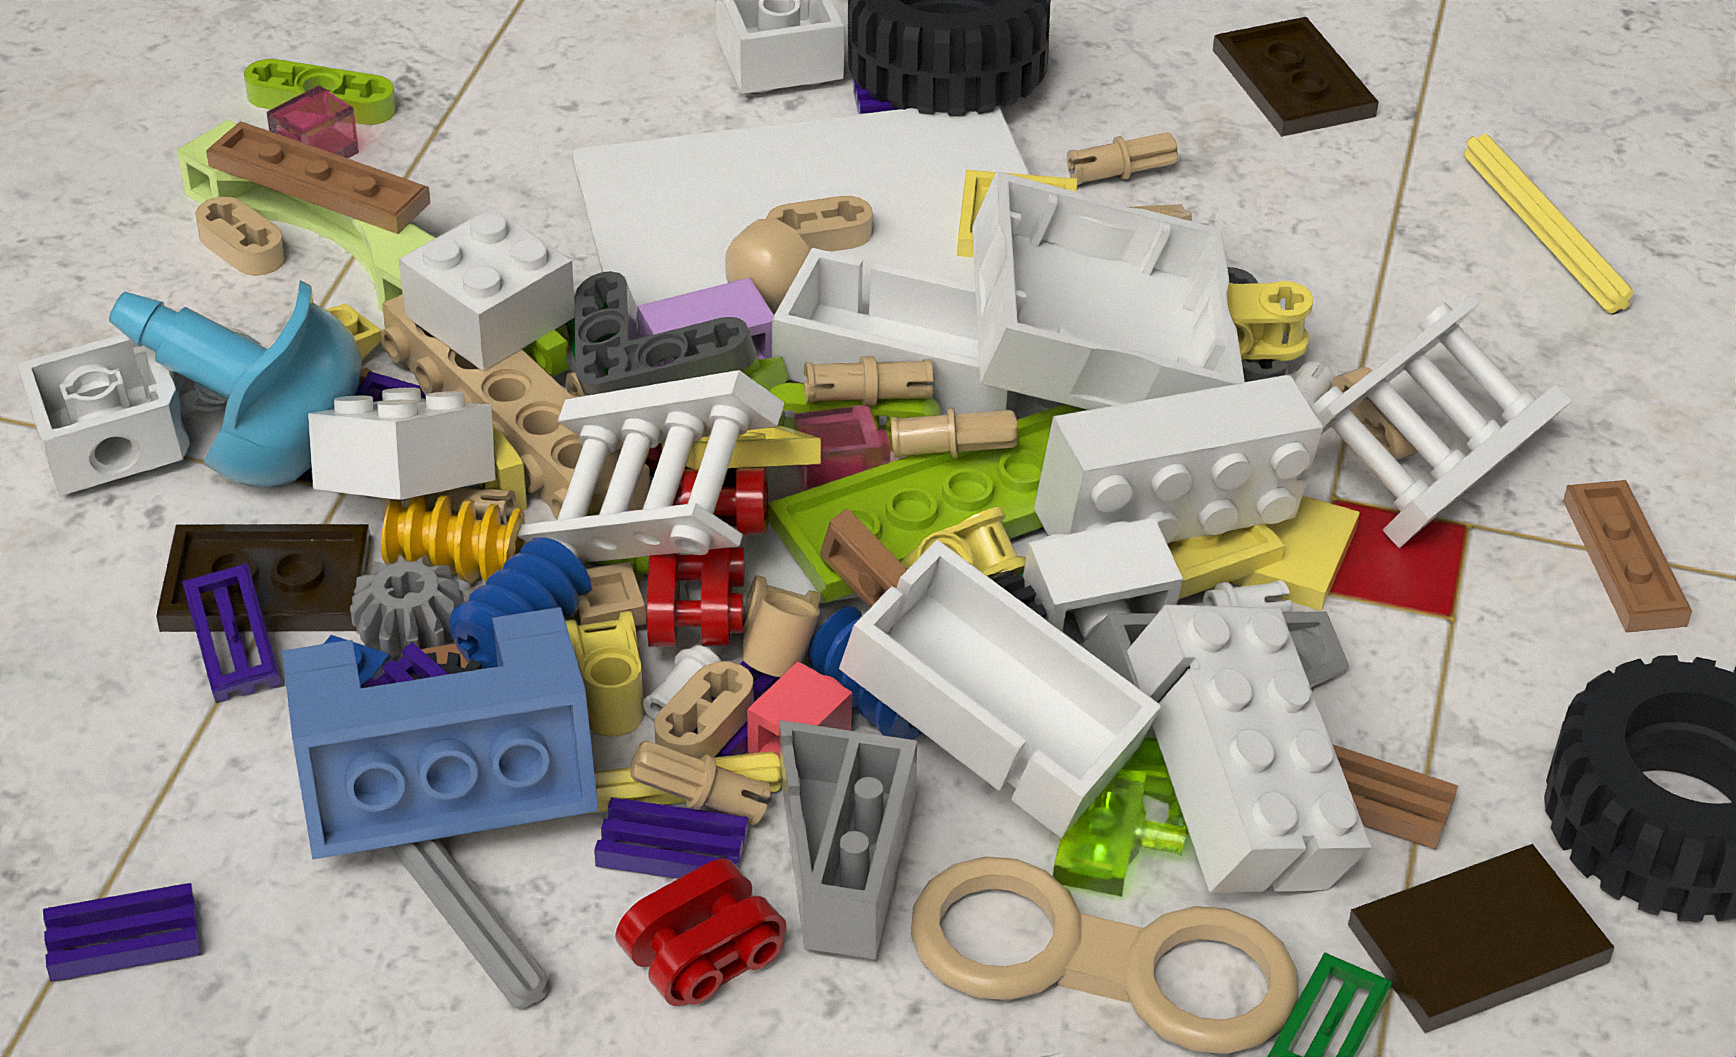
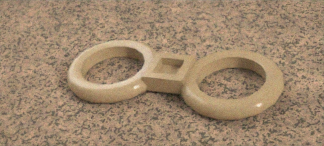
[910,856,1298,1054]

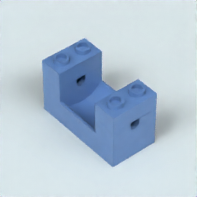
[282,607,598,860]

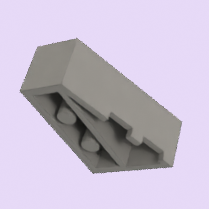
[779,720,917,960]

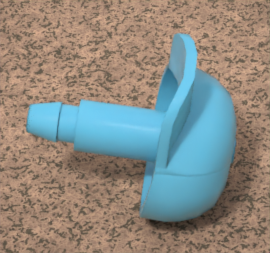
[109,280,362,488]

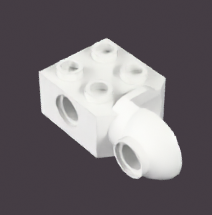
[16,323,262,496]

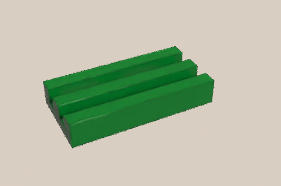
[1267,952,1393,1057]

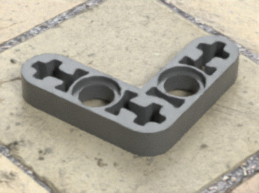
[575,271,757,396]

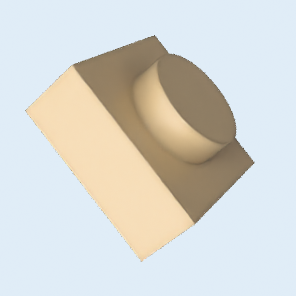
[575,561,646,626]

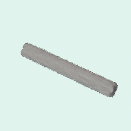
[390,839,547,1010]

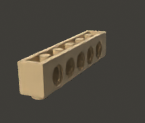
[381,294,650,520]

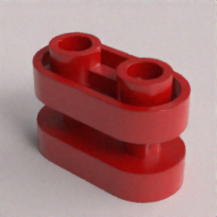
[672,467,768,535]
[647,547,745,647]
[615,858,786,1006]

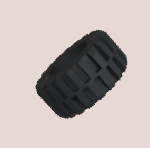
[848,0,1051,115]
[1544,655,1736,922]

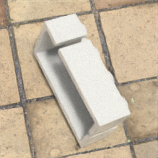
[772,248,1020,415]
[1034,374,1324,543]
[839,540,1161,839]
[1127,605,1372,893]

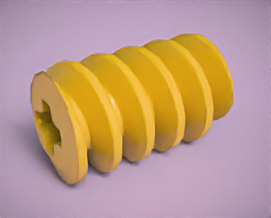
[381,495,526,584]

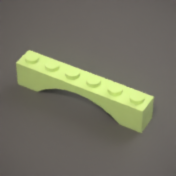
[177,119,435,312]

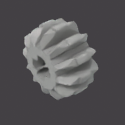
[350,554,464,660]

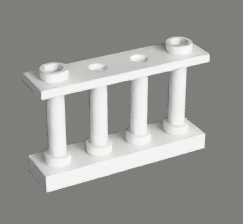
[1311,294,1572,548]
[517,370,784,563]

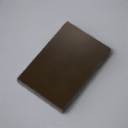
[1213,17,1379,137]
[156,524,371,632]
[1348,843,1615,1033]

